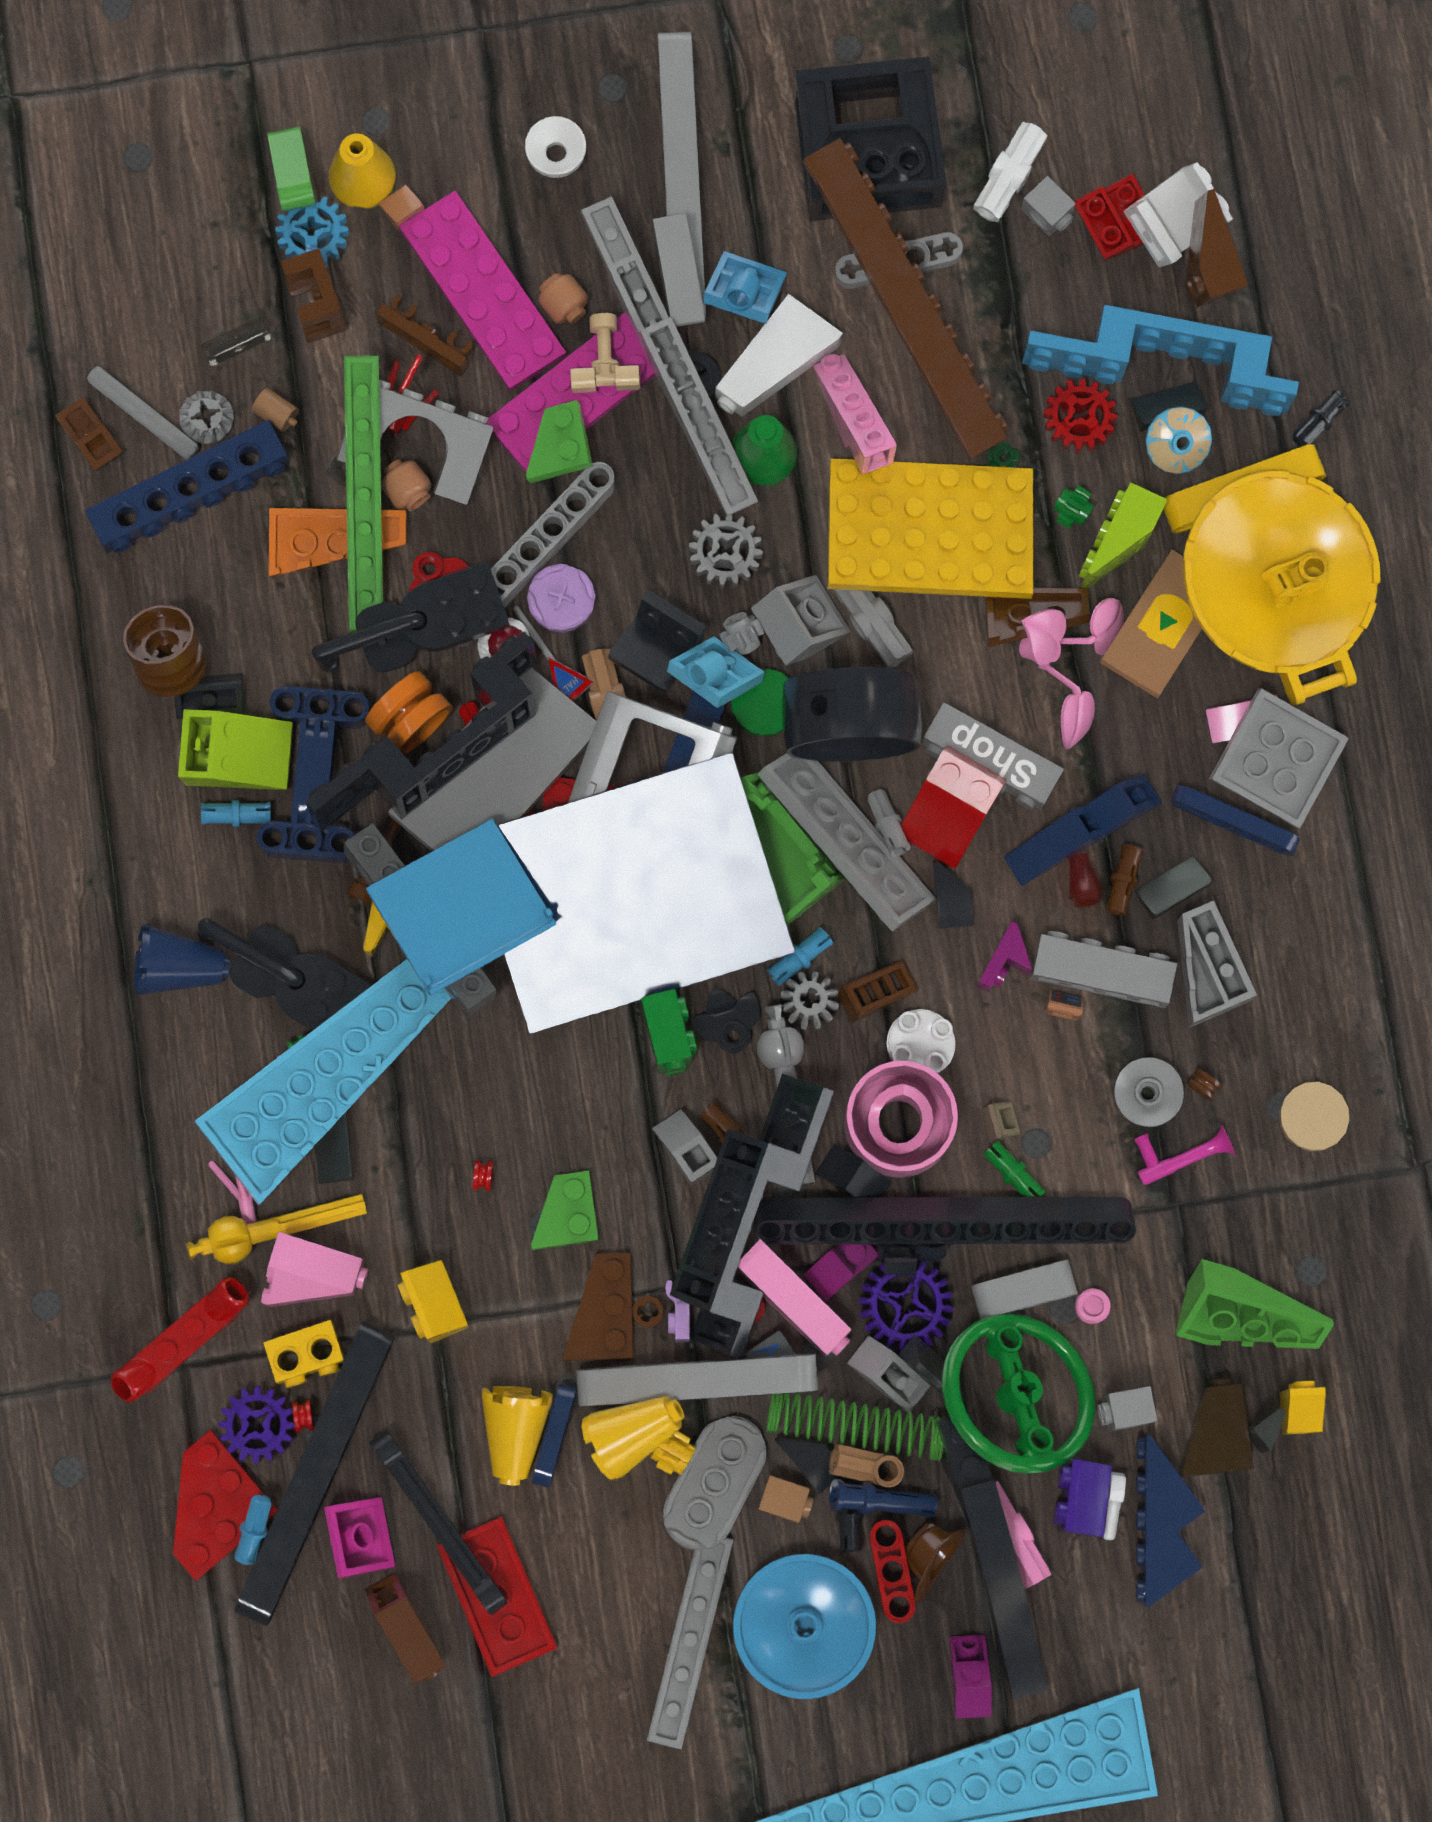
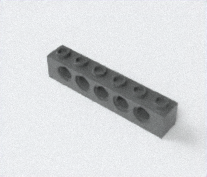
[344,823,496,1018]

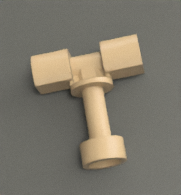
[571,313,640,393]

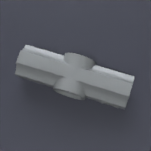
[832,589,913,668]

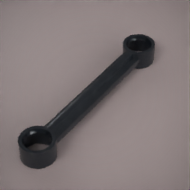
[369,1430,508,1616]

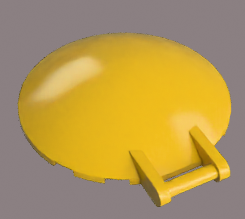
[1183,471,1380,706]

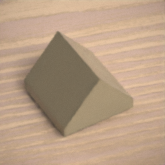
[981,1101,1020,1143]

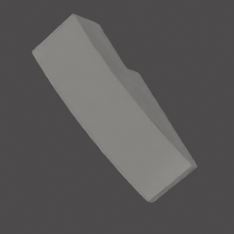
[653,213,705,327]

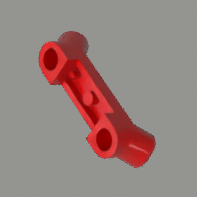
[110,1277,249,1403]

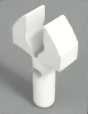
[1103,1472,1126,1540]

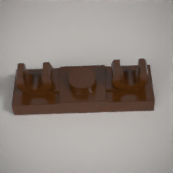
[376,295,473,377]

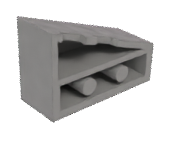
[1177,900,1257,1028]

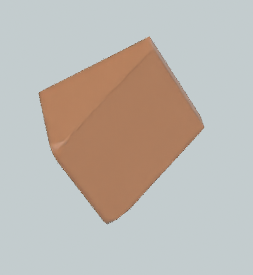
[378,185,425,231]

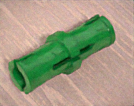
[982,1140,1046,1197]

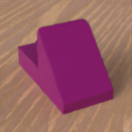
[977,921,1032,993]
[803,1244,878,1301]

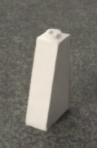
[715,294,843,417]

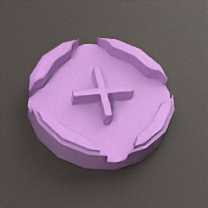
[527,564,595,633]

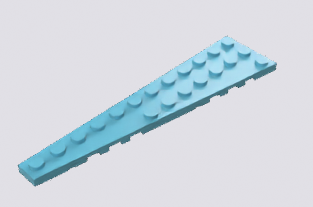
[194,959,451,1205]
[755,1688,1158,1822]

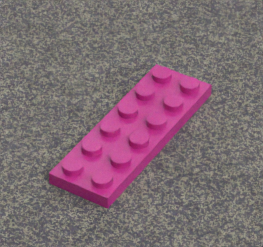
[399,191,566,392]
[486,312,656,473]

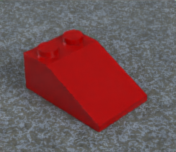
[901,745,1007,869]

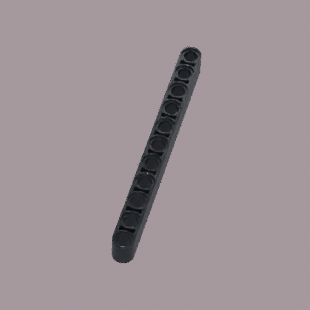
[753,1197,1136,1245]

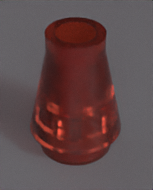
[1068,854,1103,907]

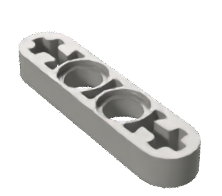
[835,232,963,289]

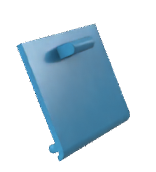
[365,819,557,995]

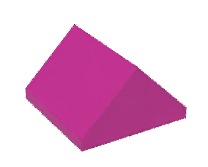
[324,1497,395,1579]

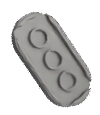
[663,1416,766,1551]

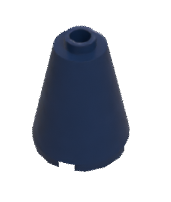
[134,925,230,995]

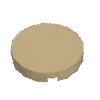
[1279,1082,1350,1152]

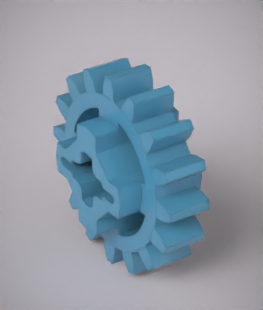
[275,196,349,267]

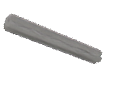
[87,366,199,460]

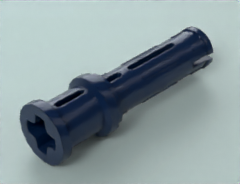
[829,1479,938,1517]

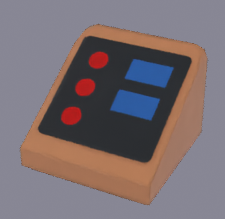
[1045,989,1084,1021]

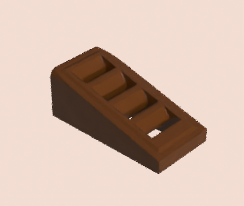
[838,960,918,1023]

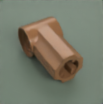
[582,649,625,721]
[829,1444,904,1487]

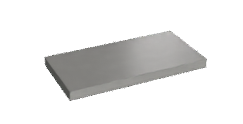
[388,668,596,851]

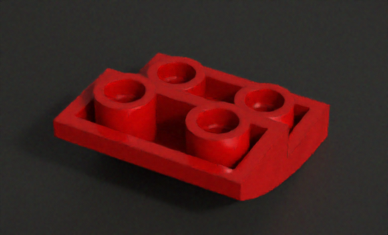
[1074,174,1145,261]

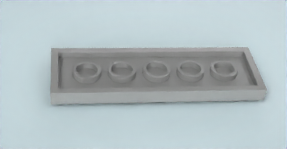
[757,753,936,931]

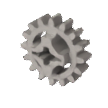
[689,514,763,589]

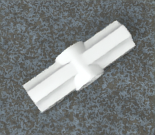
[973,122,1048,222]

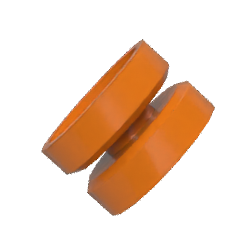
[365,671,453,756]

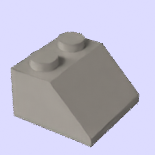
[751,575,851,666]

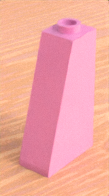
[736,1239,851,1357]

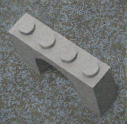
[336,379,494,505]

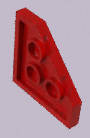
[173,1430,278,1581]

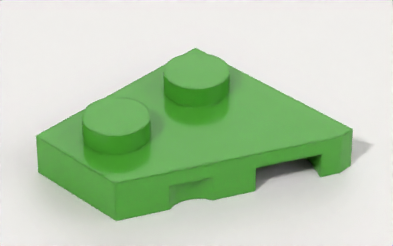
[526,400,593,483]
[531,1171,599,1250]

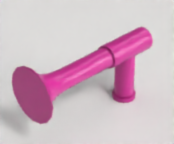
[1134,1124,1236,1186]

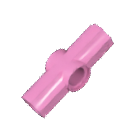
[996,1481,1051,1590]

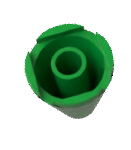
[731,415,798,486]

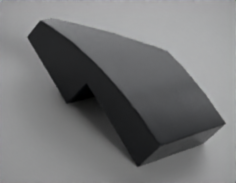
[932,861,974,929]
[774,1436,841,1494]

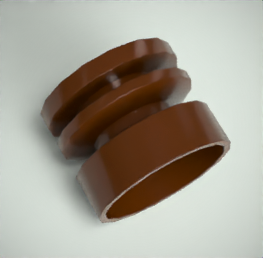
[123,605,207,697]

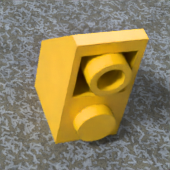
[1279,1381,1326,1435]

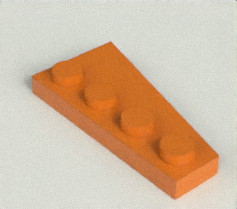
[268,508,407,577]

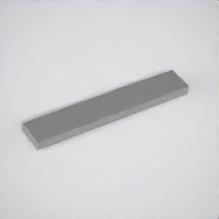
[647,1538,733,1749]

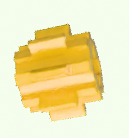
[650,1431,696,1475]

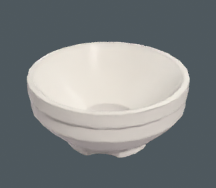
[525,116,586,178]

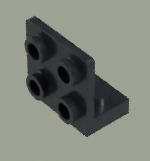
[608,590,707,693]

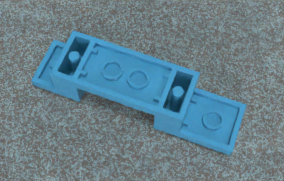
[1022,305,1299,416]

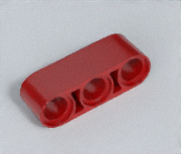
[868,1520,915,1623]

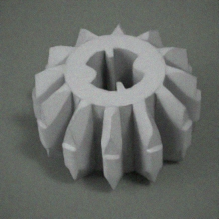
[780,971,839,1030]

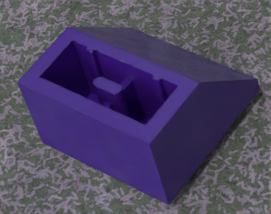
[1053,1459,1112,1537]

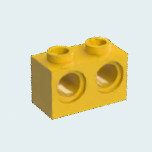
[263,1320,345,1388]

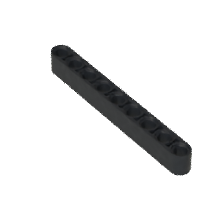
[234,1321,396,1626]

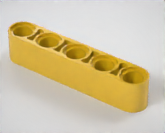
[1163,444,1327,534]

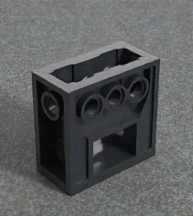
[793,56,946,222]

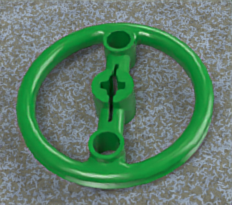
[942,1313,1096,1474]

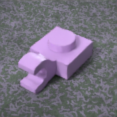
[665,1280,689,1343]

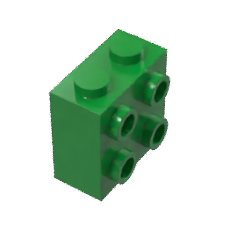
[641,989,697,1077]

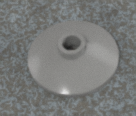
[1114,1057,1184,1127]

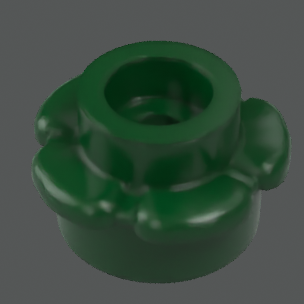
[986,442,1020,468]

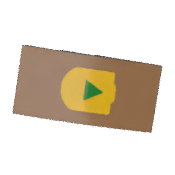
[1100,550,1202,699]

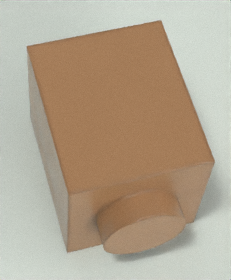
[758,1475,814,1523]

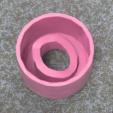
[844,1061,958,1178]

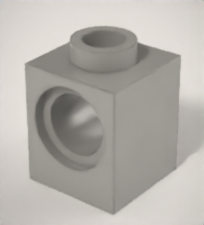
[1021,176,1076,237]

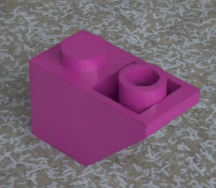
[949,1635,992,1718]

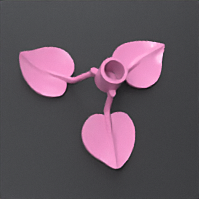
[1019,597,1124,749]

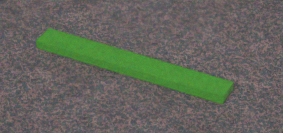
[344,355,383,632]

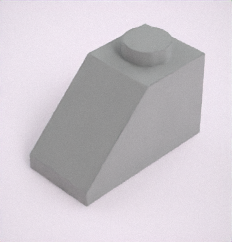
[847,1335,930,1412]

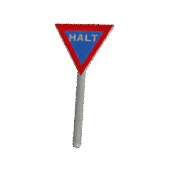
[513,605,595,702]

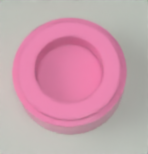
[1074,1288,1111,1324]

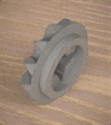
[179,390,234,444]

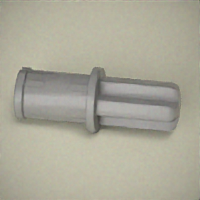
[868,789,911,857]

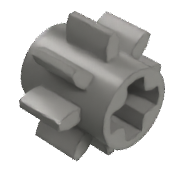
[719,612,765,655]

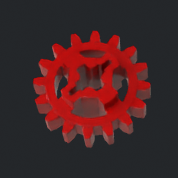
[1043,378,1118,454]

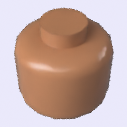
[538,273,589,324]
[381,459,431,511]

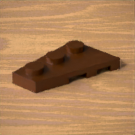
[985,588,1090,647]
[563,1253,633,1361]

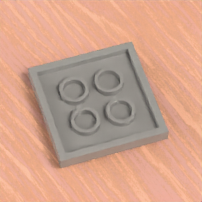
[1209,688,1349,829]

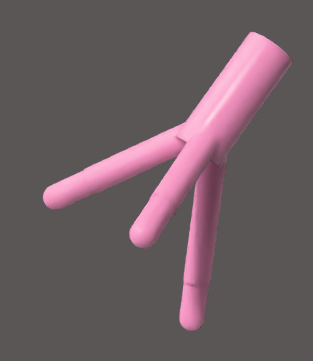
[208,1161,257,1225]

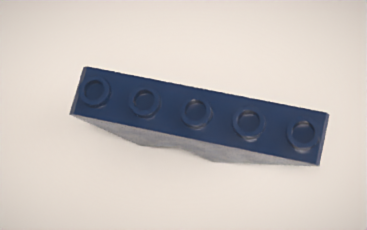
[1004,774,1162,886]
[1135,1434,1205,1607]

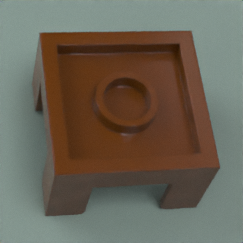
[280,248,346,343]

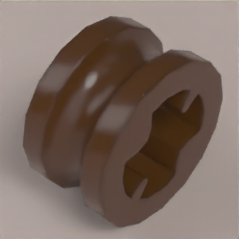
[1186,1069,1222,1101]
[632,1296,664,1328]

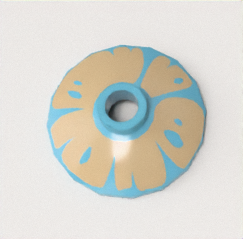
[1145,406,1212,474]

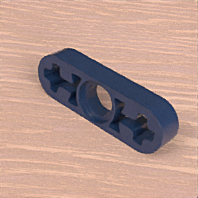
[532,1384,577,1488]

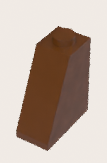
[365,1572,445,1684]

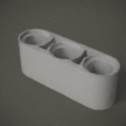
[971,1260,1078,1320]

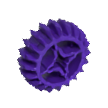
[858,1261,953,1352]

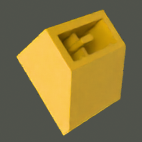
[397,1260,469,1344]

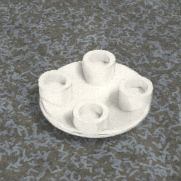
[886,1009,955,1077]

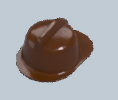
[906,1523,964,1603]

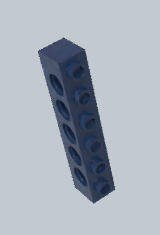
[85,420,290,554]

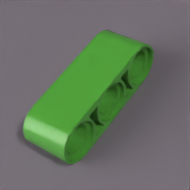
[267,127,316,212]

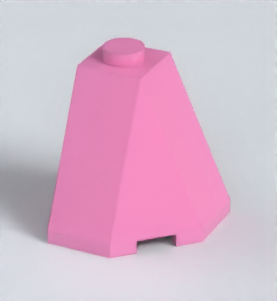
[261,1232,369,1307]

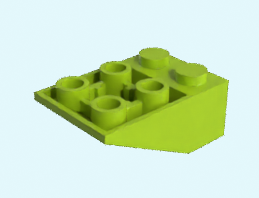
[1079,482,1168,588]
[178,709,293,790]

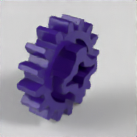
[218,1386,295,1464]

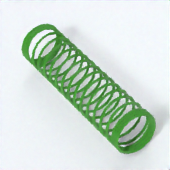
[766,1392,947,1462]

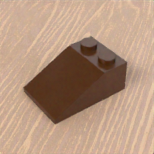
[1185,189,1248,308]

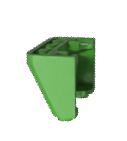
[741,772,846,926]

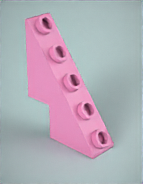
[813,354,897,475]

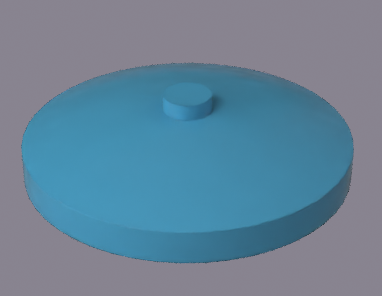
[733,1554,876,1699]

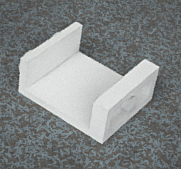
[1123,162,1233,267]

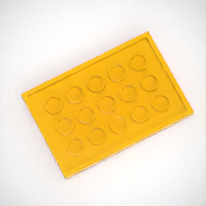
[827,458,1033,599]

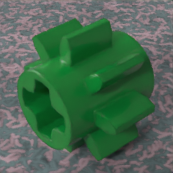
[1053,485,1095,529]

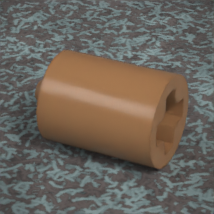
[252,387,299,432]

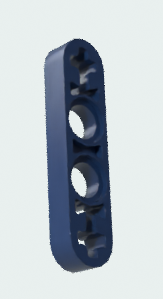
[1170,785,1300,856]

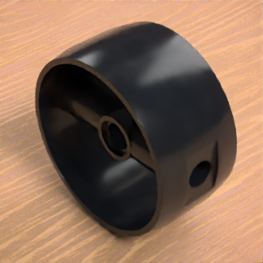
[782,667,922,762]

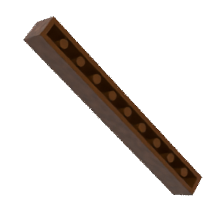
[802,138,1008,459]

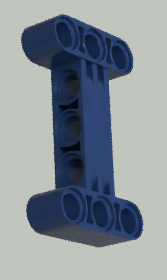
[256,686,371,863]

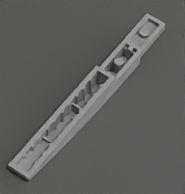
[580,196,758,516]

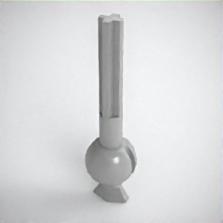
[757,1004,815,1184]

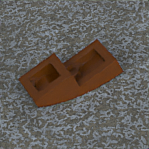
[55,397,123,471]

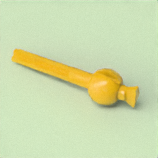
[185,1194,367,1264]

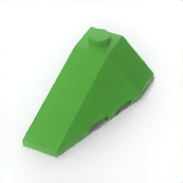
[1176,1259,1334,1349]

